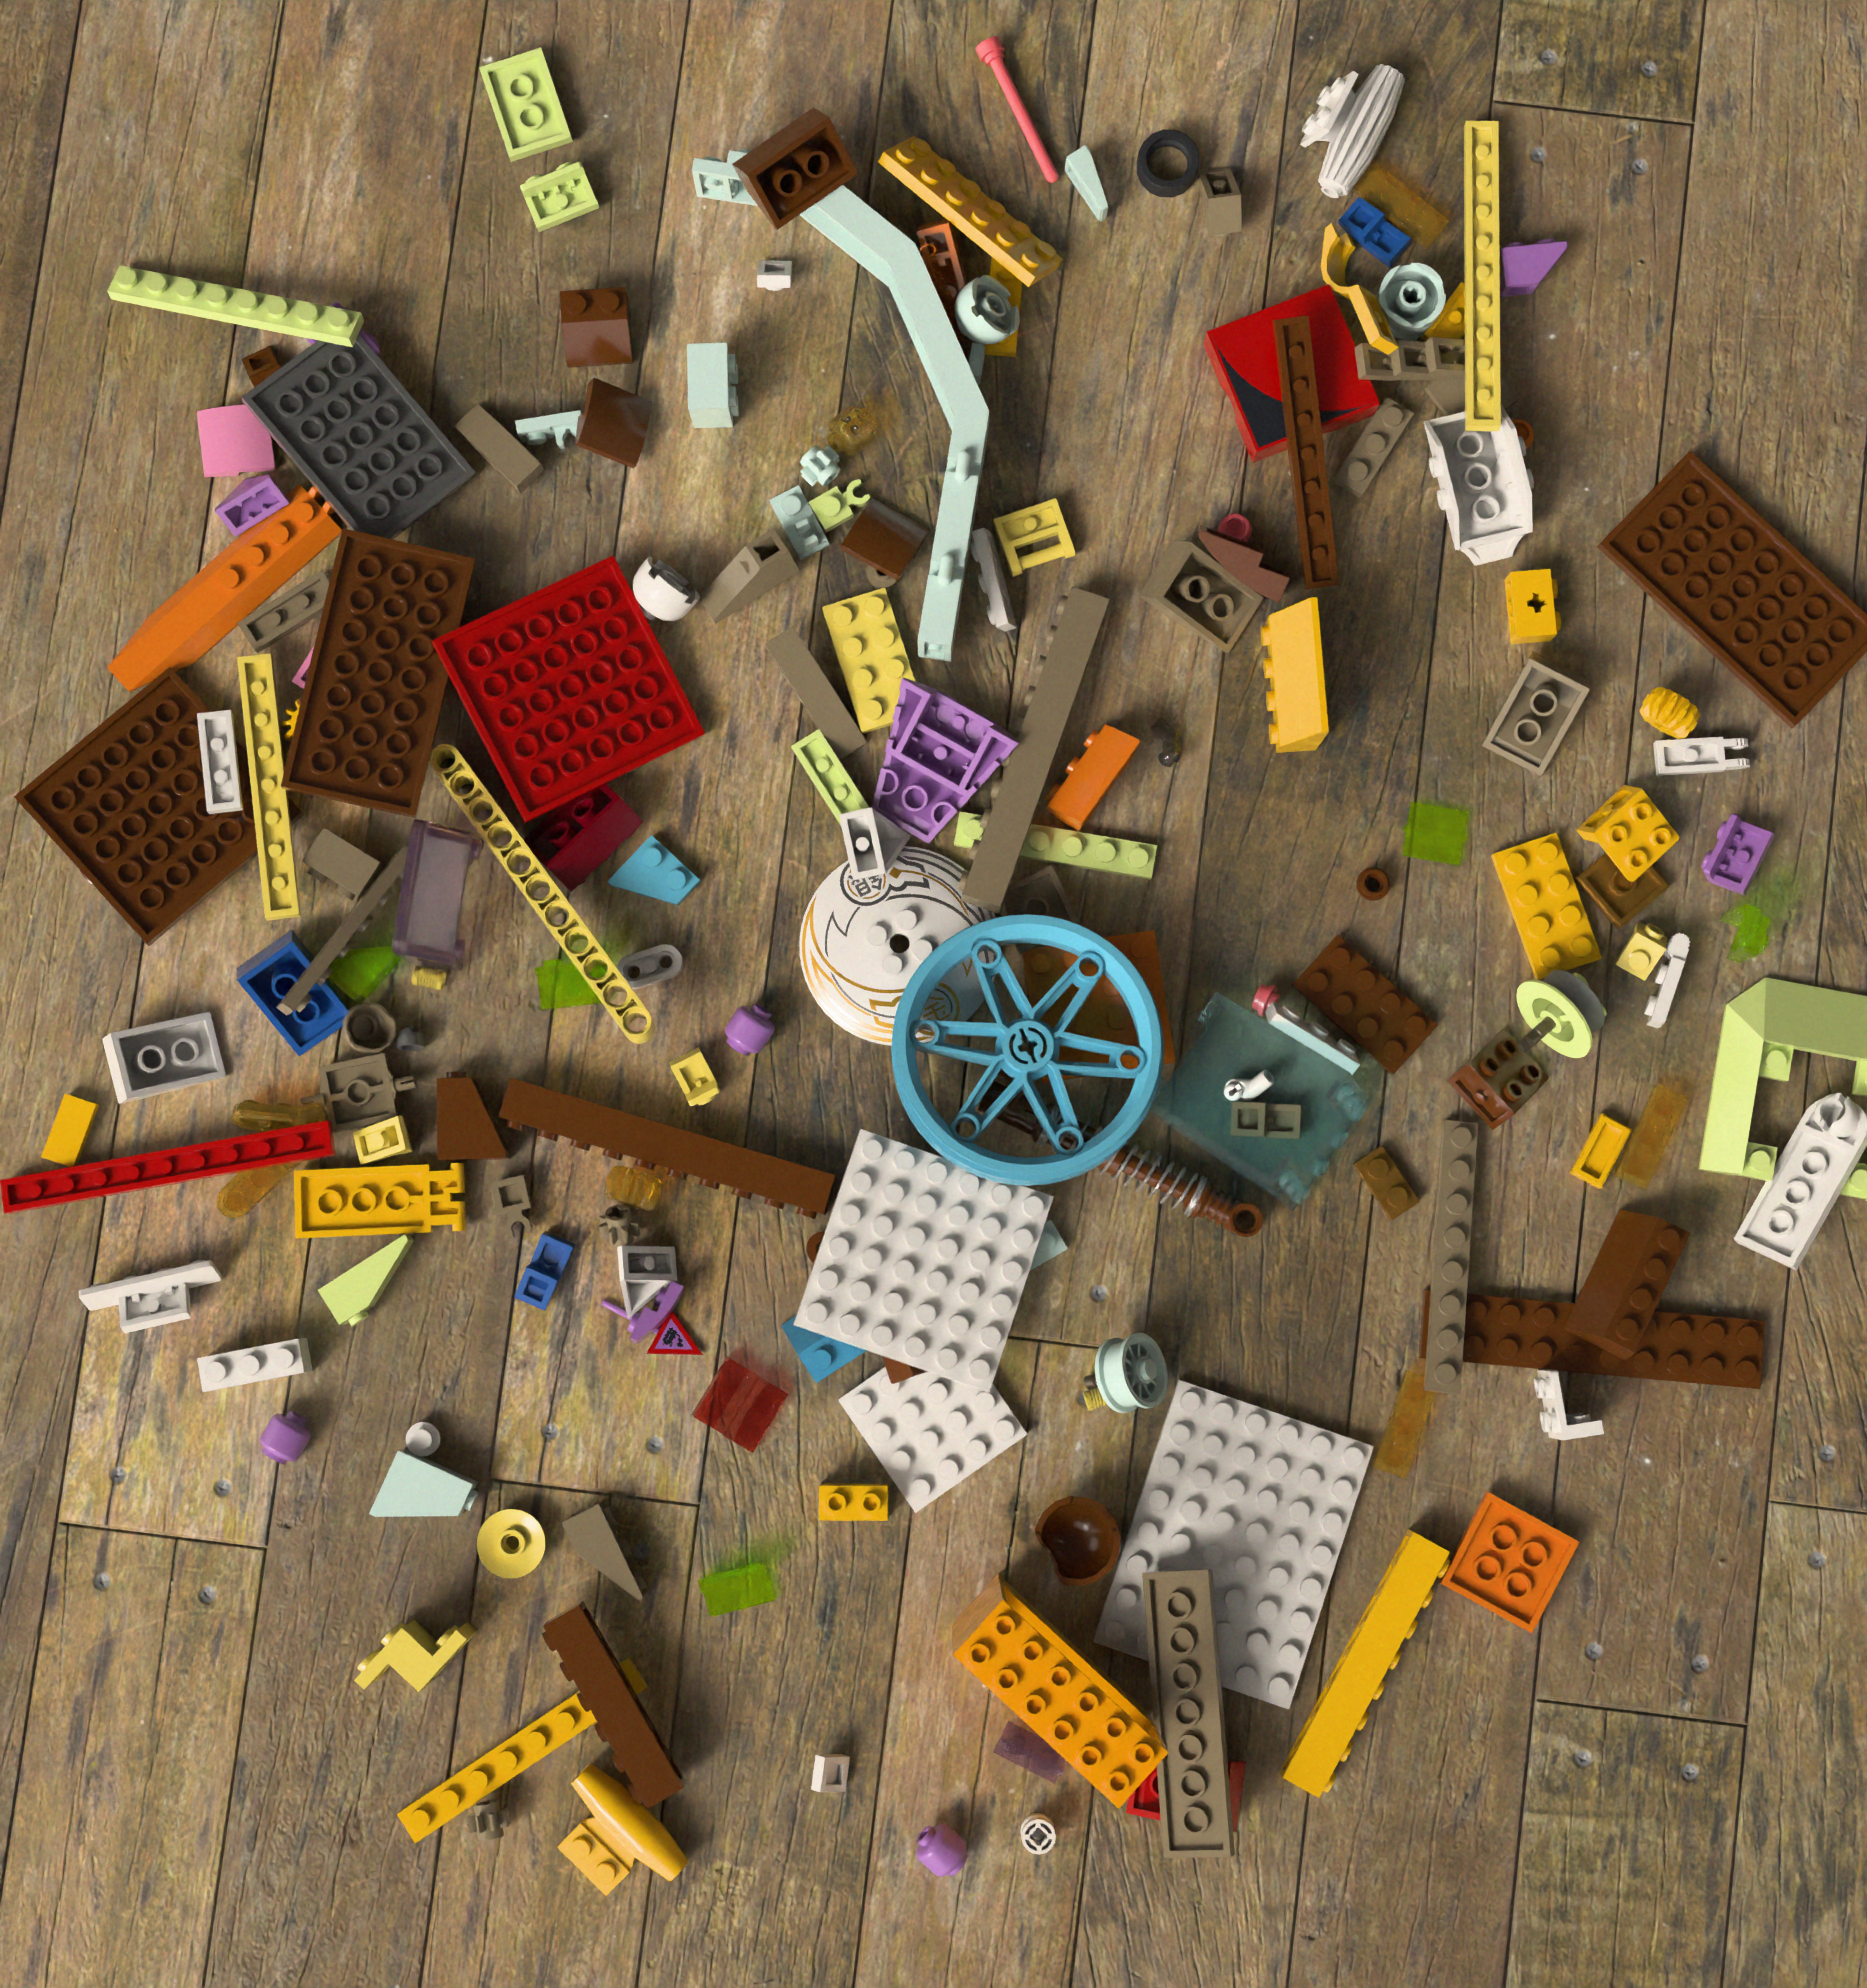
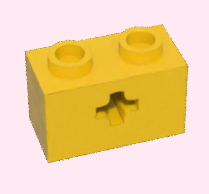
[1504,569,1561,644]
[819,1483,888,1521]

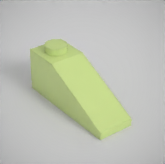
[318,1234,414,1326]

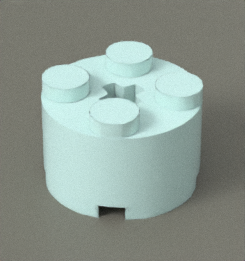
[1376,263,1446,341]

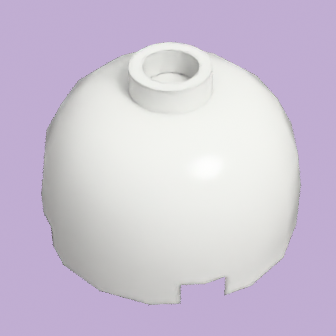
[632,557,700,621]

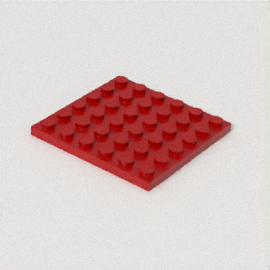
[432,555,705,823]

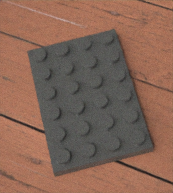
[242,334,476,539]

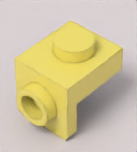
[1615,922,1667,981]
[669,1047,720,1106]

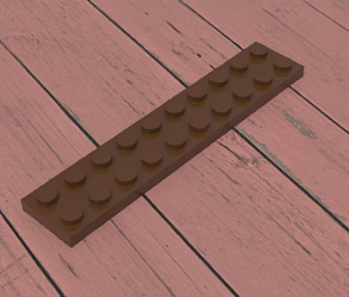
[1418,1290,1765,1389]

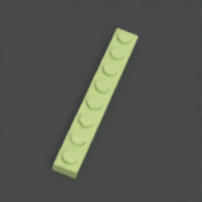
[107,265,364,347]

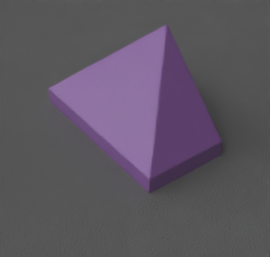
[215,475,290,537]

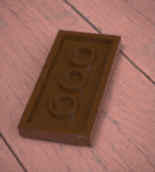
[1292,935,1438,1076]

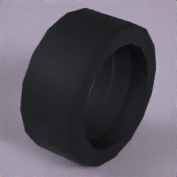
[1137,129,1199,198]

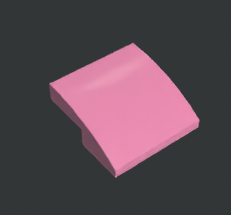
[197,404,275,477]

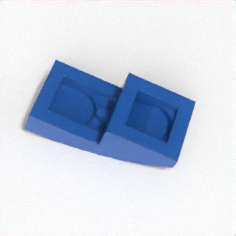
[1338,197,1411,268]
[514,1231,576,1311]

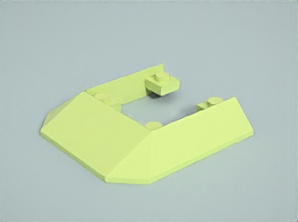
[1698,977,1867,1201]

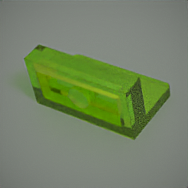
[698,1559,776,1617]

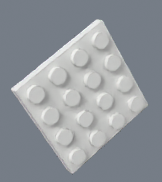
[838,1367,1027,1513]

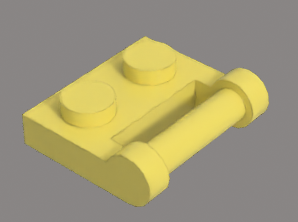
[993,498,1075,577]

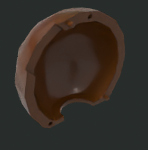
[1034,1496,1121,1586]

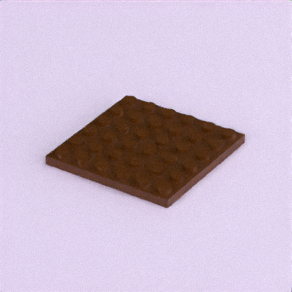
[14,667,304,946]

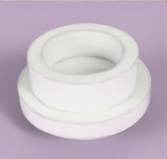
[406,1422,440,1457]

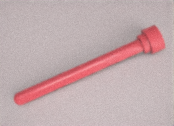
[975,36,1059,183]

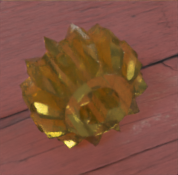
[604,1165,663,1211]

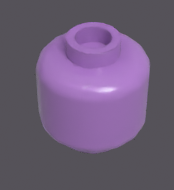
[725,1004,775,1056]
[260,1411,311,1464]
[916,1823,968,1877]

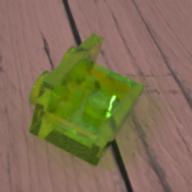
[1720,904,1771,964]

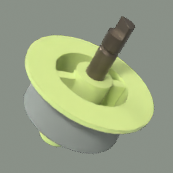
[1516,970,1607,1058]

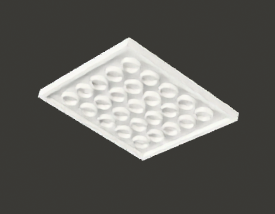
[793,1129,1054,1392]

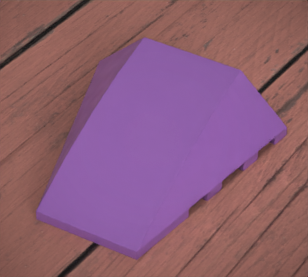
[872,677,1020,844]

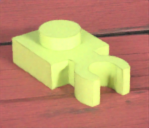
[808,479,871,533]

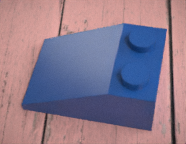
[237,930,349,1057]

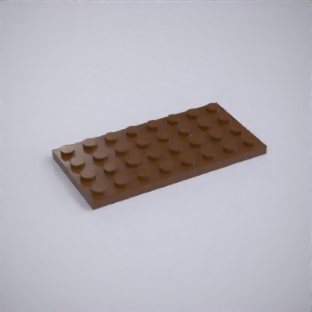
[1597,451,1867,729]
[281,528,476,818]

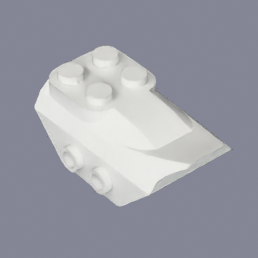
[1424,404,1534,566]

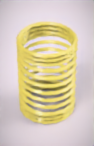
[412,966,446,991]
[1083,1388,1107,1411]

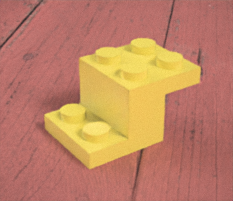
[354,1620,477,1692]

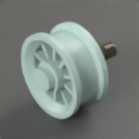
[1084,1333,1168,1413]

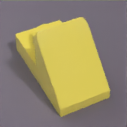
[353,1115,413,1165]

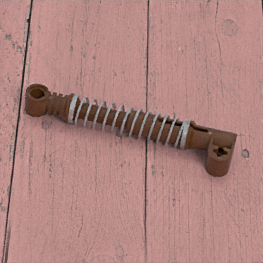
[977,1069,1263,1237]

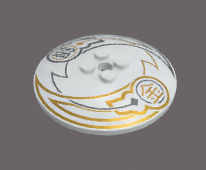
[799,846,1000,1046]

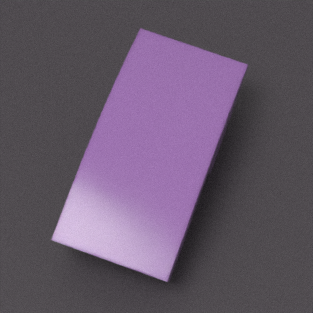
[627,1281,684,1344]

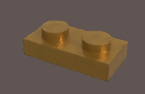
[1352,1145,1420,1221]

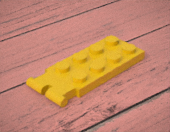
[294,1163,466,1239]

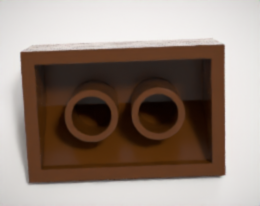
[732,107,858,230]

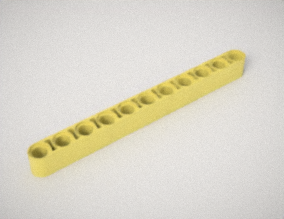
[430,744,655,1044]

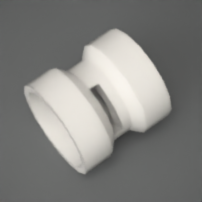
[1020,1813,1056,1855]

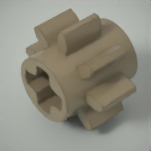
[599,1205,641,1247]
[466,1800,511,1841]

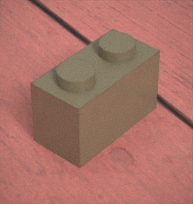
[302,827,386,901]

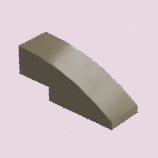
[454,404,544,494]

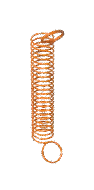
[919,244,971,355]

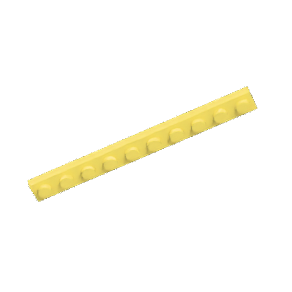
[1464,121,1501,431]

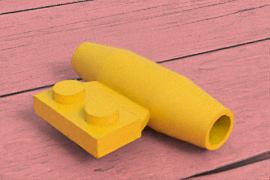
[557,1763,689,1896]

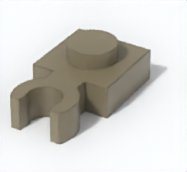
[490,1175,533,1238]

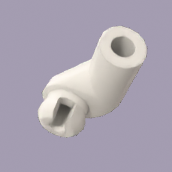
[1224,1070,1275,1101]

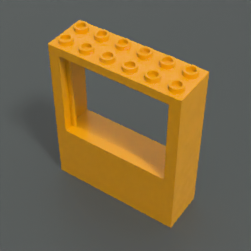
[952,1574,1169,1809]

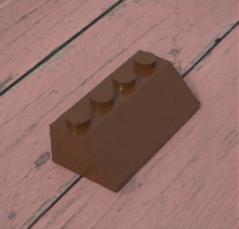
[1563,1209,1690,1360]

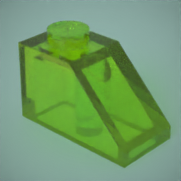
[328,946,406,1003]

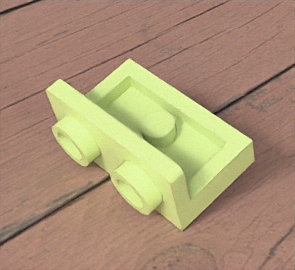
[520,162,599,232]

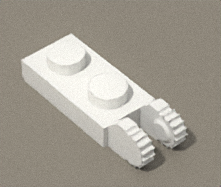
[1653,737,1750,776]
[1644,933,1691,1028]

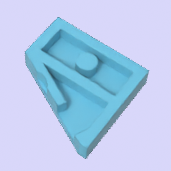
[607,835,701,906]

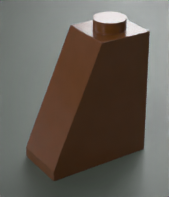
[437,1071,510,1161]

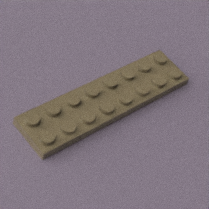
[1142,1569,1235,1858]

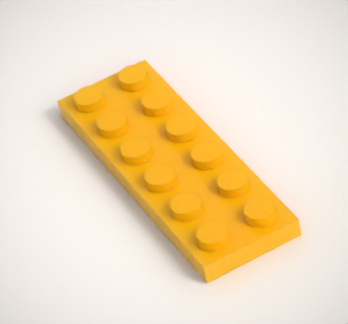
[878,136,1063,287]

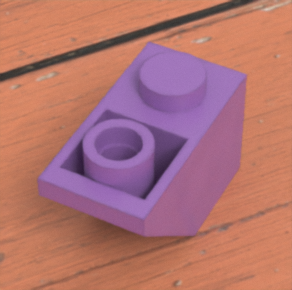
[1500,239,1567,297]

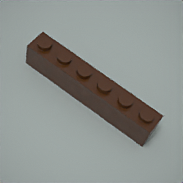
[542,1600,686,1809]

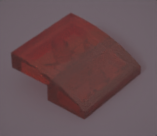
[691,1356,788,1453]

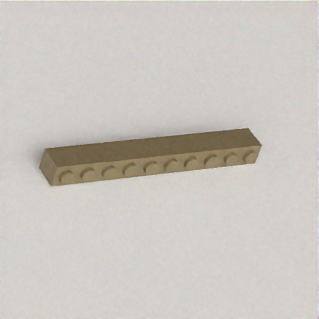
[957,586,1110,914]

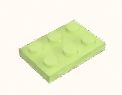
[479,47,573,162]

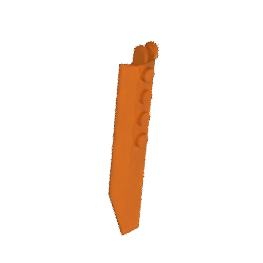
[107,484,342,692]

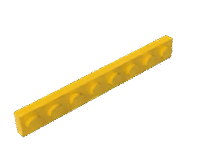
[397,1657,648,1843]

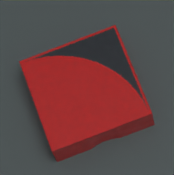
[1203,284,1380,463]

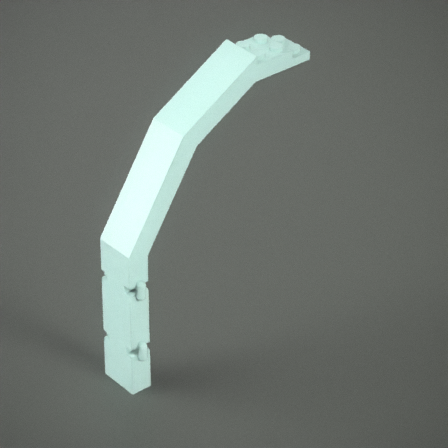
[692,149,989,662]

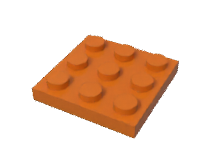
[1439,1491,1579,1633]

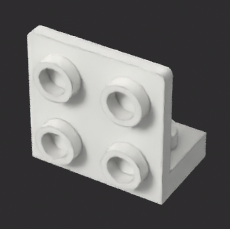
[1534,1369,1604,1440]

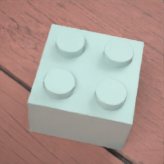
[687,343,739,428]

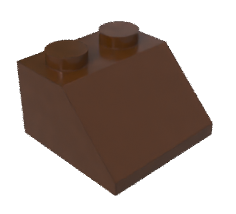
[560,287,633,368]

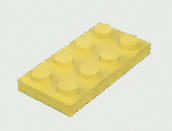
[822,588,915,734]

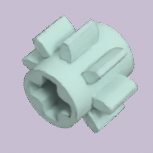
[800,445,841,487]

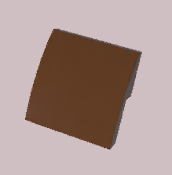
[575,377,652,468]
[841,498,930,581]

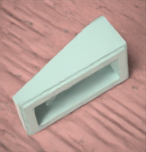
[1065,145,1108,222]

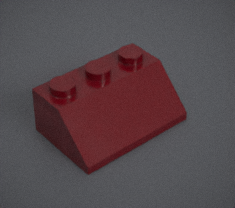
[523,784,643,892]

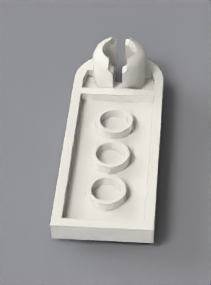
[1734,1093,1867,1271]

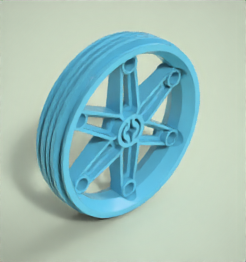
[891,914,1164,1186]

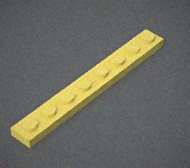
[237,653,301,921]

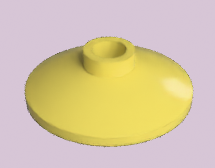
[477,1509,546,1578]

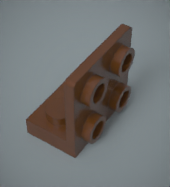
[1447,1029,1549,1130]

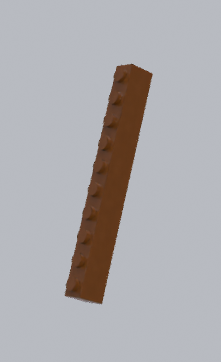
[498,1078,836,1219]

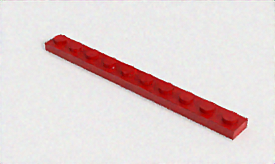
[0,1120,336,1214]

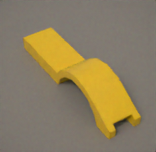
[1321,223,1399,355]

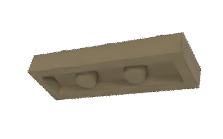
[1333,396,1414,498]
[237,570,330,653]

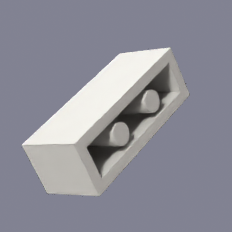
[197,1338,313,1392]

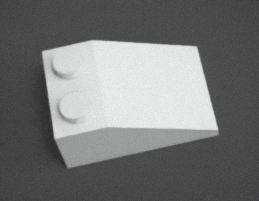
[102,1012,226,1104]

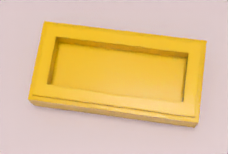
[41,1093,99,1167]
[1569,1113,1632,1189]

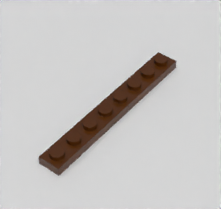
[1273,315,1339,590]

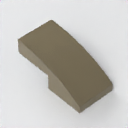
[1230,1102,1303,1139]

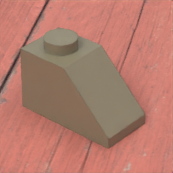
[1198,167,1242,237]

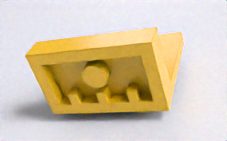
[1576,785,1679,882]

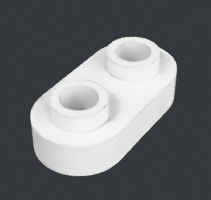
[617,944,683,989]

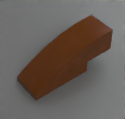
[1198,525,1290,603]

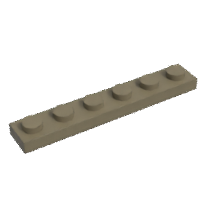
[276,846,415,1016]

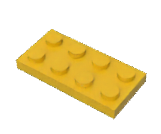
[1491,833,1602,980]

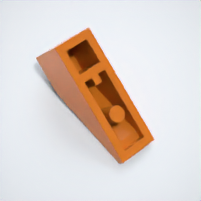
[916,219,967,326]

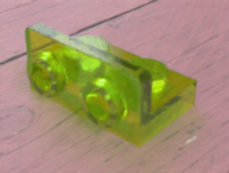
[535,959,606,1011]

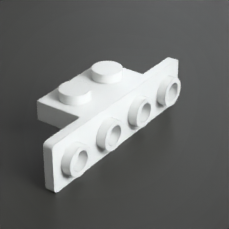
[79,1260,221,1333]

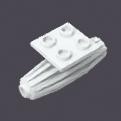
[1300,64,1405,198]

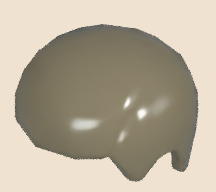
[342,1002,397,1053]

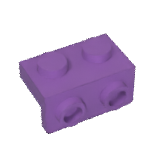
[1702,813,1775,896]

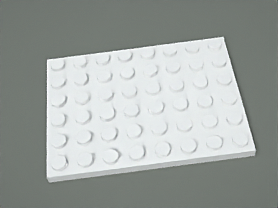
[1092,1380,1374,1709]

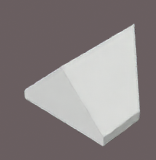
[839,807,911,881]
[617,1246,677,1319]

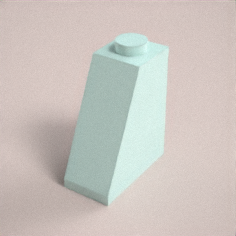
[369,1449,479,1517]

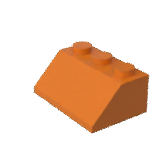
[1045,724,1140,832]

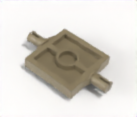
[300,1053,417,1133]

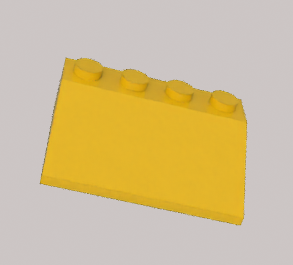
[1261,597,1329,753]

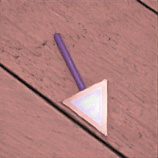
[601,1300,703,1355]

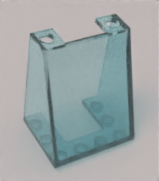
[1148,991,1368,1211]

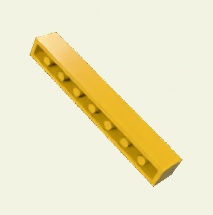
[1279,1529,1450,1798]

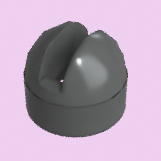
[397,1025,425,1051]

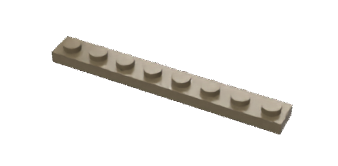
[1424,1120,1478,1394]

